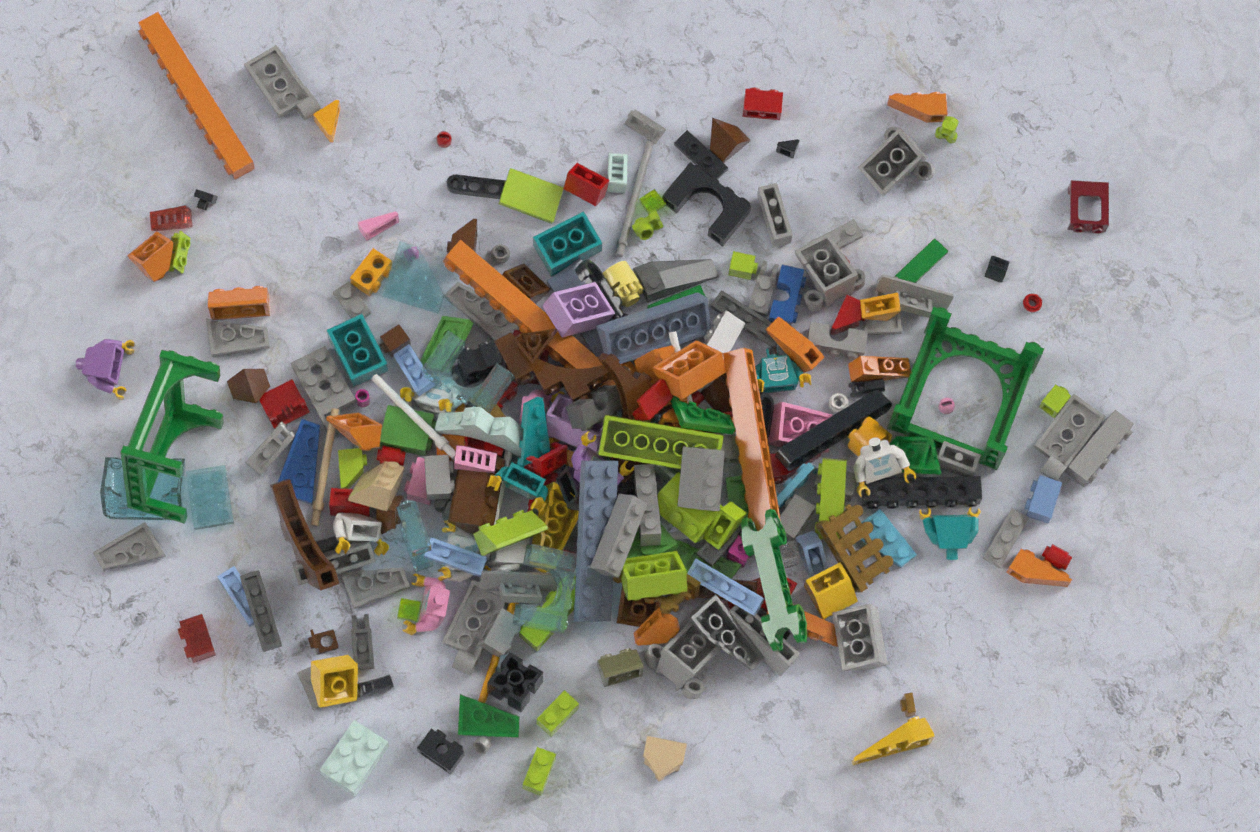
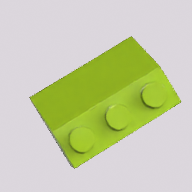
[657,472,723,543]
[473,510,548,556]
[620,551,687,600]

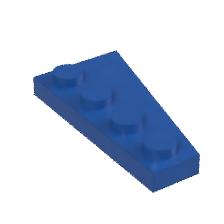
[278,419,321,505]

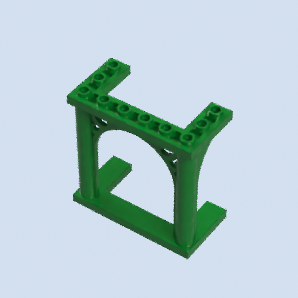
[887,307,1045,470]
[120,350,224,524]

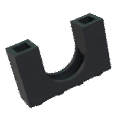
[662,162,751,247]

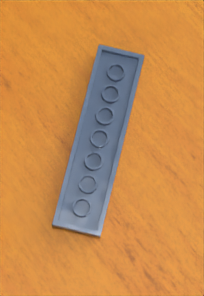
[574,460,618,622]

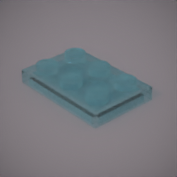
[186,465,234,530]

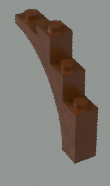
[494,332,621,403]
[598,353,654,484]
[270,479,340,591]

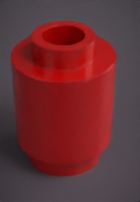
[376,446,406,466]
[1042,544,1072,570]

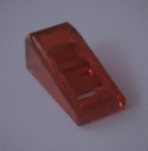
[150,205,193,231]

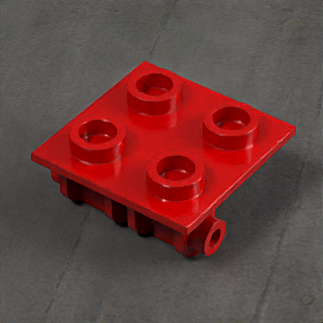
[259,379,310,429]

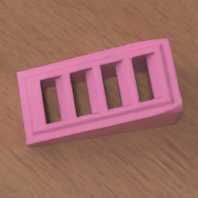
[358,211,399,240]
[454,446,497,473]

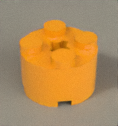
[847,417,892,457]

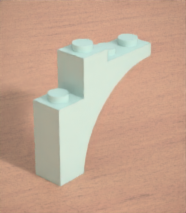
[435,407,524,456]

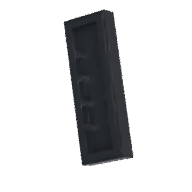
[674,130,728,179]

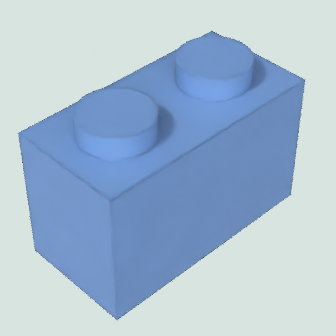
[1024,475,1062,523]

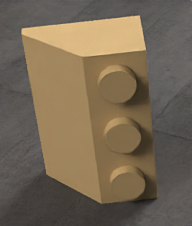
[348,462,405,511]

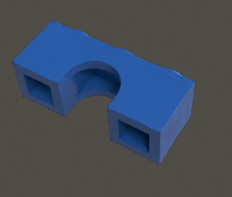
[768,264,807,325]

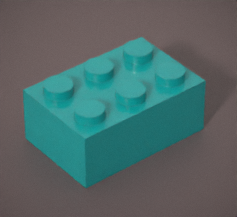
[533,211,602,277]
[327,314,388,387]

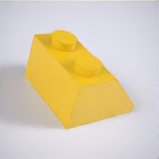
[311,655,358,708]

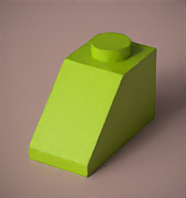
[338,448,367,489]
[703,502,746,550]

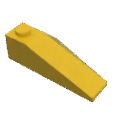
[852,716,935,765]

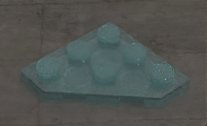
[382,241,444,314]

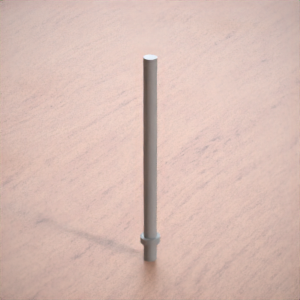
[615,141,654,257]

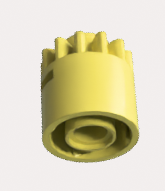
[603,261,644,307]

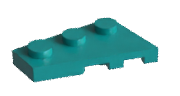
[517,397,551,467]

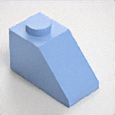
[795,531,828,578]

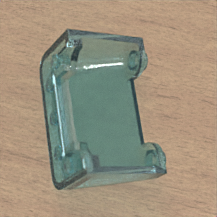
[100,457,186,520]

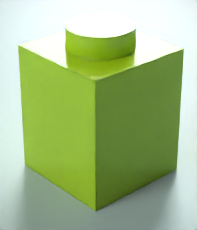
[728,251,758,280]
[1039,384,1071,419]

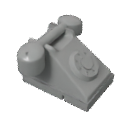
[858,126,935,196]
[795,234,865,312]
[644,621,720,699]

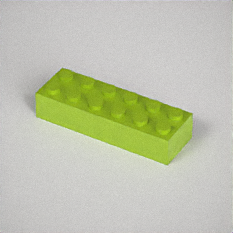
[598,415,724,469]

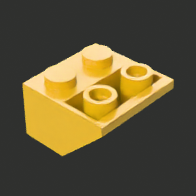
[804,562,858,619]

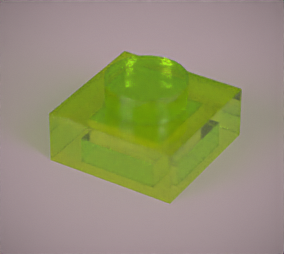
[639,189,666,214]
[397,598,421,622]

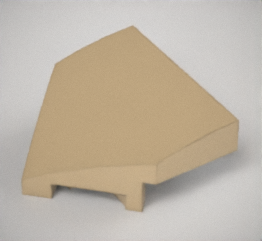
[643,736,687,782]

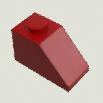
[830,295,866,336]

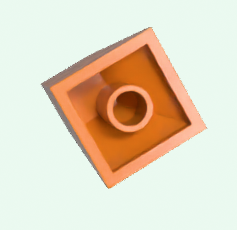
[127,231,174,282]
[326,412,382,451]

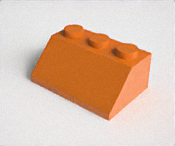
[208,286,270,320]
[653,340,726,399]
[634,345,688,414]

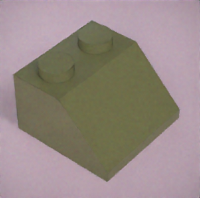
[597,648,644,687]

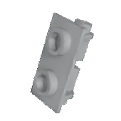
[624,110,666,144]

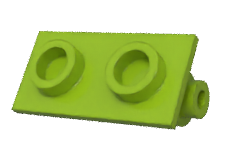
[168,231,191,274]

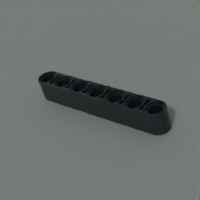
[775,390,892,471]

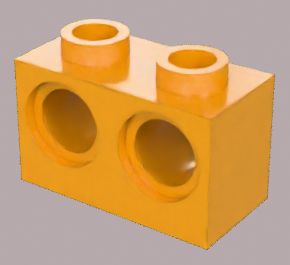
[350,248,393,297]

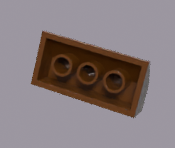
[448,456,506,535]

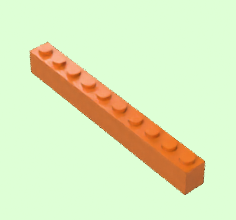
[138,12,255,180]
[443,240,603,369]
[723,348,781,531]

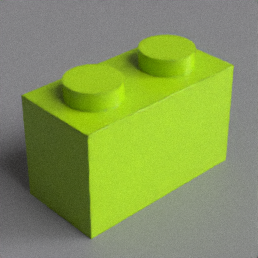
[536,690,579,737]
[522,747,556,796]

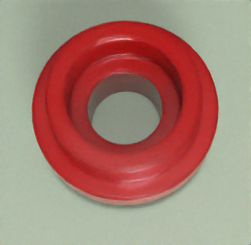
[1023,293,1042,313]

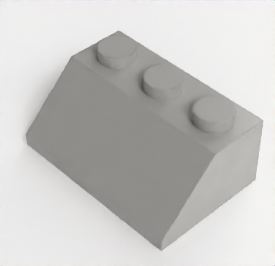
[678,447,725,511]
[833,603,888,671]

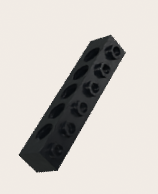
[861,476,982,509]

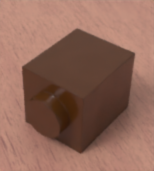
[379,324,411,358]

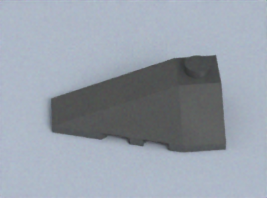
[633,259,719,303]
[689,595,764,670]

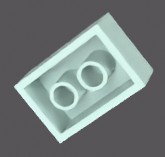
[320,720,389,797]

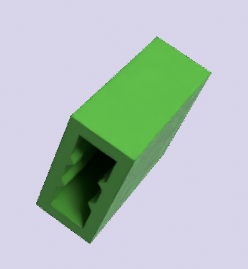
[380,405,437,456]

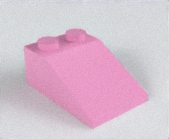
[767,402,832,453]

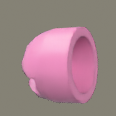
[939,398,955,414]

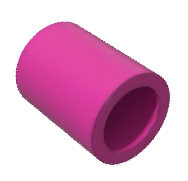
[355,389,370,407]

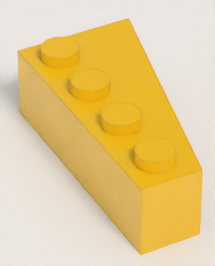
[527,482,579,573]

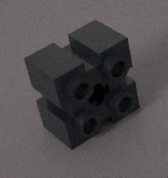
[457,341,502,387]
[487,652,543,713]

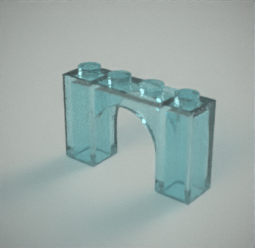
[421,330,515,414]
[396,500,434,572]
[512,544,577,634]

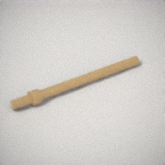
[311,408,339,526]

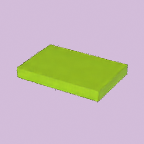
[498,168,563,224]

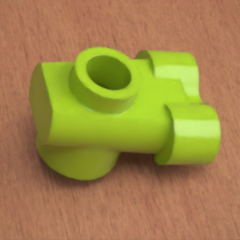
[935,116,959,144]
[631,210,664,240]

